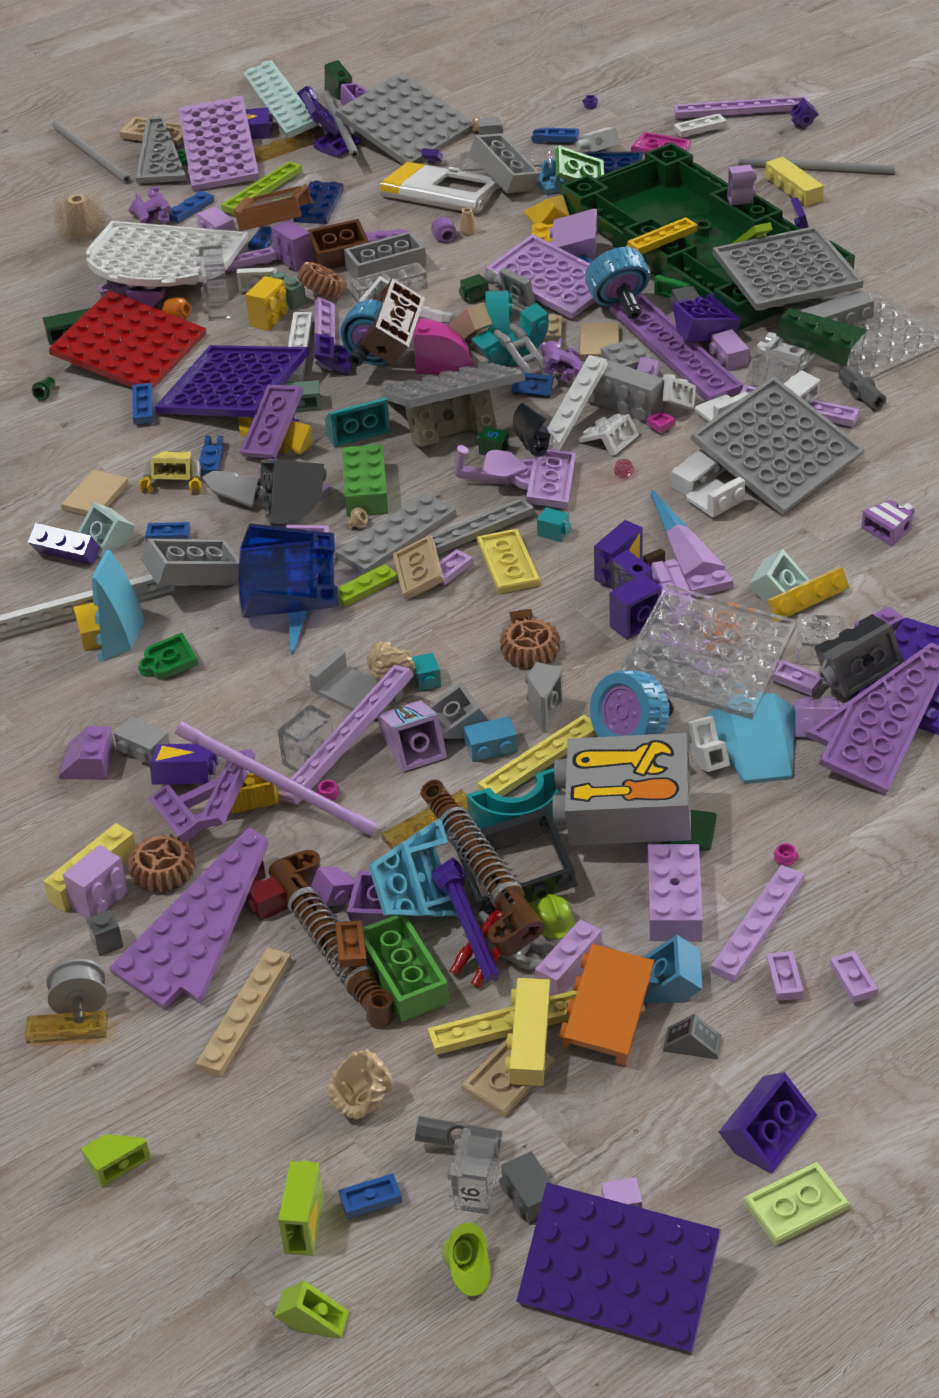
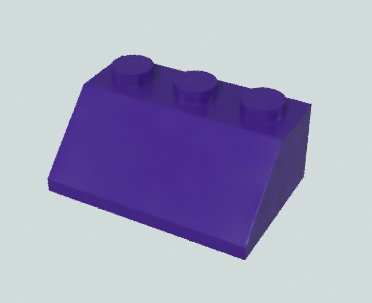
[718,1072,817,1173]

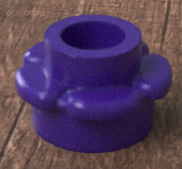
[582,95,598,109]

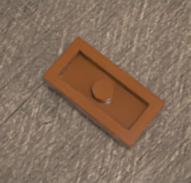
[335,920,366,967]

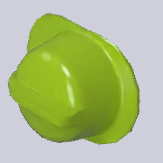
[529,894,575,939]
[442,1222,491,1297]

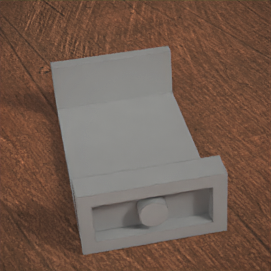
[309,649,404,722]

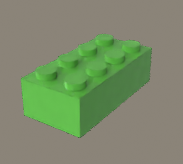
[342,444,388,517]
[362,916,450,1023]

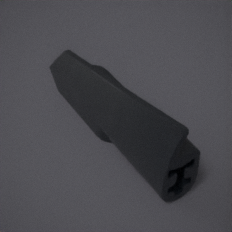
[513,403,550,457]

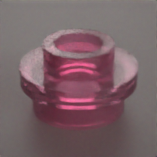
[613,459,634,478]

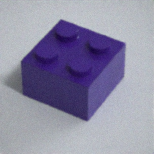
[609,574,662,640]

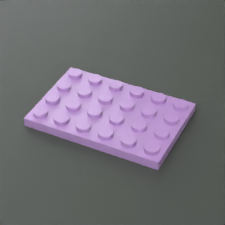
[486,234,595,319]

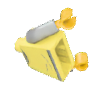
[139,451,202,494]

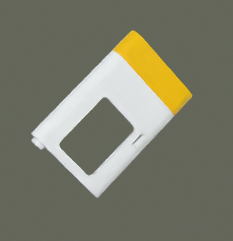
[380,162,500,214]

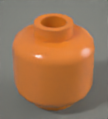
[162,298,191,320]

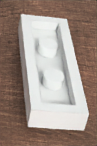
[674,114,727,138]

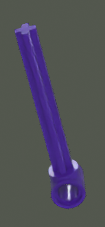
[431,857,500,982]

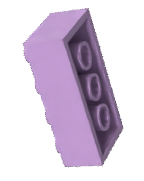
[648,844,703,941]

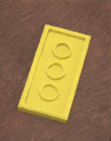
[476,529,540,594]

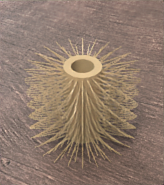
[51,187,107,246]

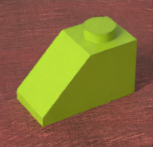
[81,1134,151,1187]
[274,1280,349,1339]

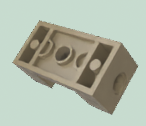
[405,389,497,447]

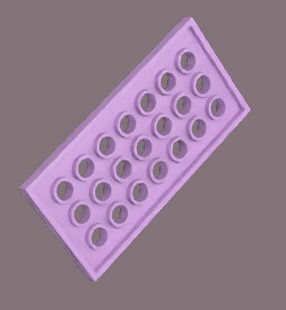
[178,96,260,191]

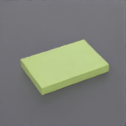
[743,1162,850,1247]

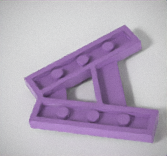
[149,749,256,843]

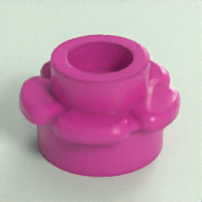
[316,780,340,801]
[774,843,798,866]

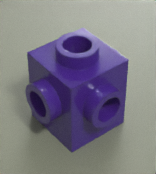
[789,97,819,129]

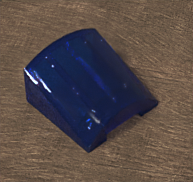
[238,523,339,618]

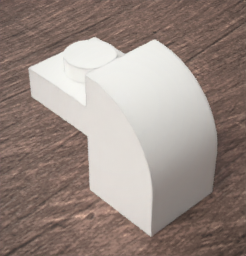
[688,716,730,772]

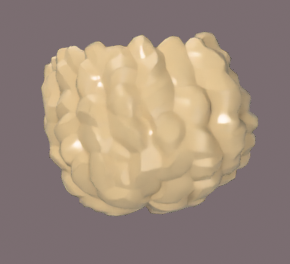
[367,641,416,682]
[327,1049,393,1120]

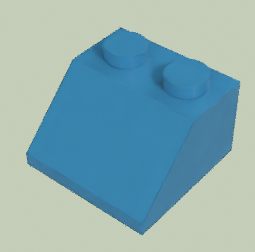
[644,935,702,1003]

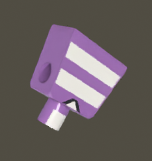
[861,500,915,547]

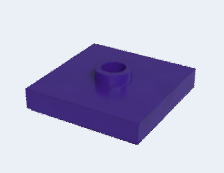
[791,197,809,229]

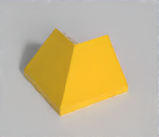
[524,195,569,224]

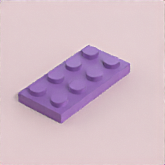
[240,384,304,459]

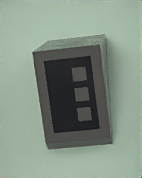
[663,1014,721,1059]

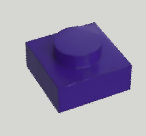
[421,148,443,163]

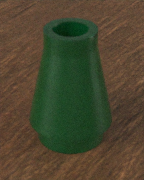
[32,377,55,400]

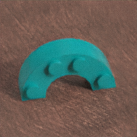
[486,290,513,336]
[471,303,549,366]
[467,768,562,829]

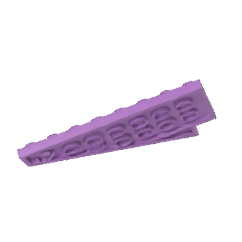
[806,643,939,795]
[109,827,269,1010]

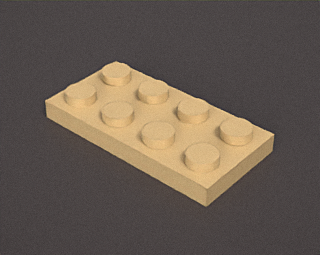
[119,117,184,147]

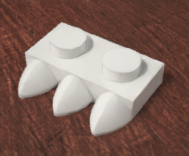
[418,306,452,323]

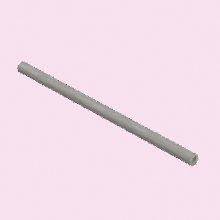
[323,91,359,159]

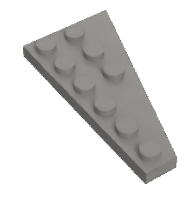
[136,116,187,184]

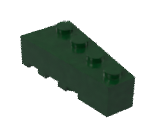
[776,308,867,367]

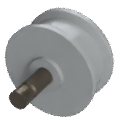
[46,958,107,1024]

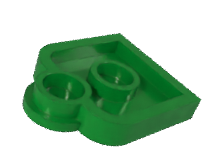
[138,632,199,679]

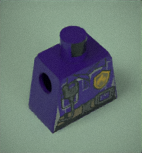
[611,550,653,591]

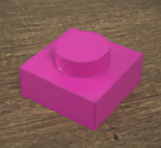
[647,410,675,433]

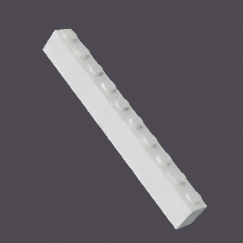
[671,370,821,495]

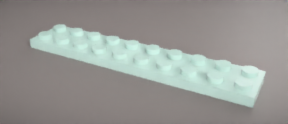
[243,60,318,138]

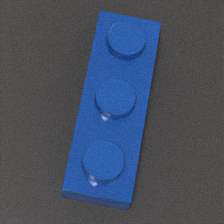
[168,191,215,224]
[132,383,154,425]

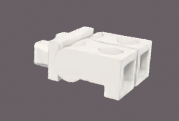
[757,332,816,373]

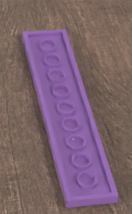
[610,294,743,401]

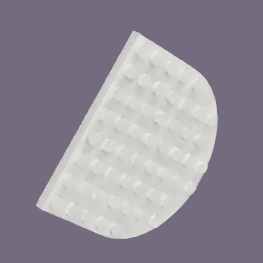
[86,221,248,289]

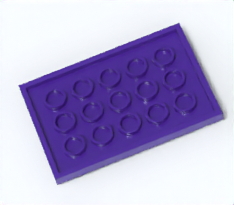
[516,1183,722,1352]

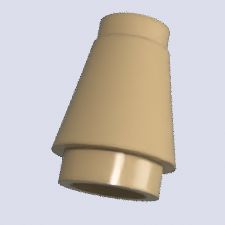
[459,207,477,236]

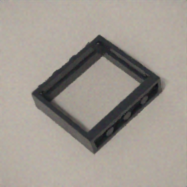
[453,807,578,915]

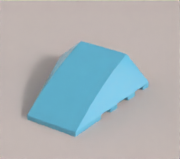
[91,550,145,662]
[703,693,795,784]
[368,818,458,917]

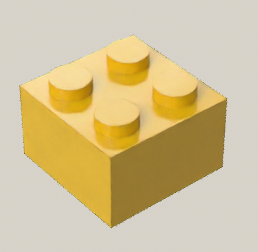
[245,276,288,331]

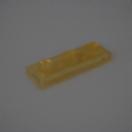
[24,1010,108,1044]

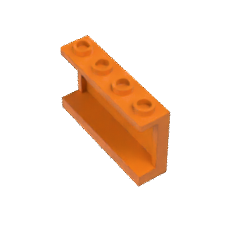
[559,944,654,1066]

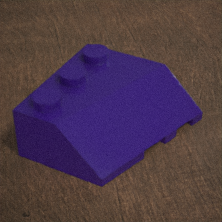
[673,294,741,342]

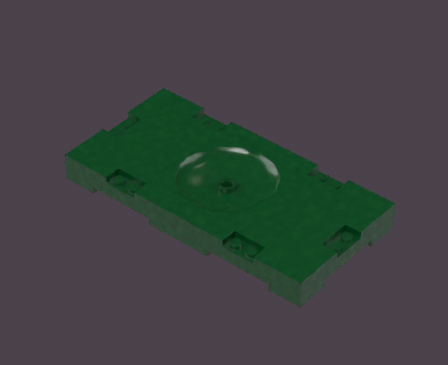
[560,142,855,331]

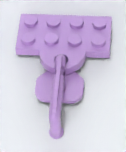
[454,445,576,509]

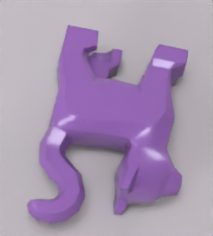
[128,186,173,224]
[540,338,582,383]

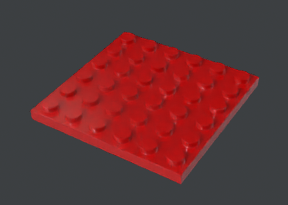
[49,290,206,389]

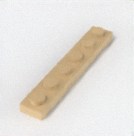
[196,947,292,1077]

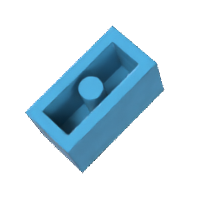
[464,716,518,762]

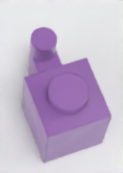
[311,866,355,906]

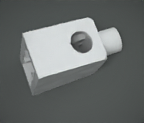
[577,127,620,152]

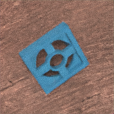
[537,159,569,195]

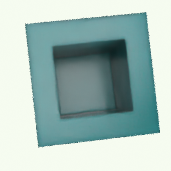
[537,507,571,542]
[411,652,441,691]

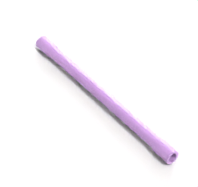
[175,721,377,837]

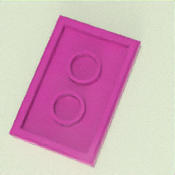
[631,132,691,155]

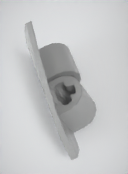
[202,471,262,507]

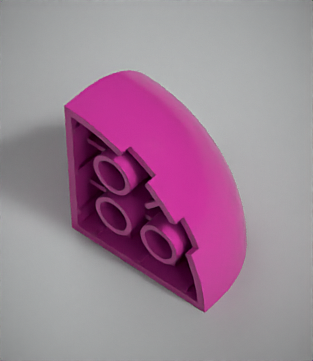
[413,318,474,375]

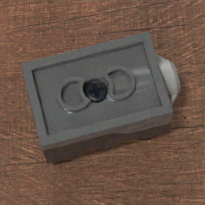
[814,614,903,698]

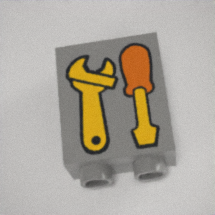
[553,733,691,845]

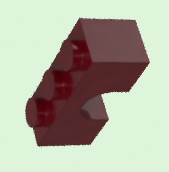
[246,859,288,921]

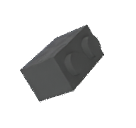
[499,1151,552,1224]

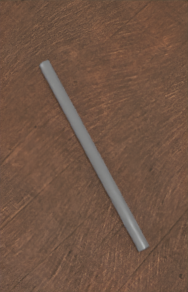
[52,120,130,183]
[738,157,896,174]

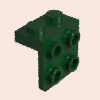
[661,810,717,851]

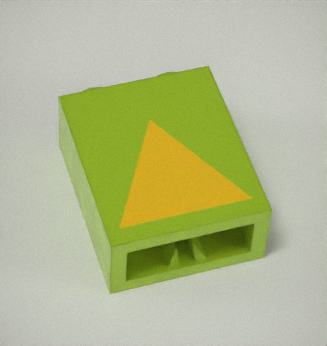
[278,1161,324,1256]

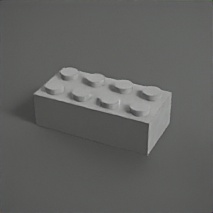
[469,133,540,193]
[344,231,426,285]
[587,356,664,423]
[141,539,242,586]

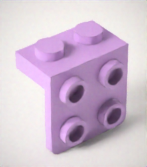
[793,696,843,737]

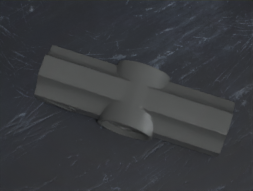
[838,365,886,410]
[415,1115,503,1156]

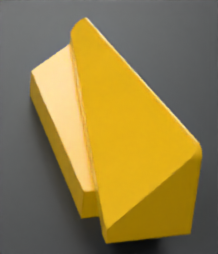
[238,417,313,455]

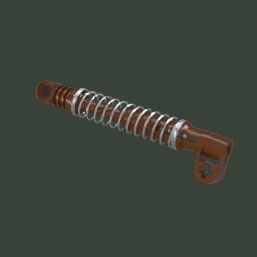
[420,779,544,956]
[269,850,393,1027]

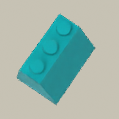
[325,398,391,448]

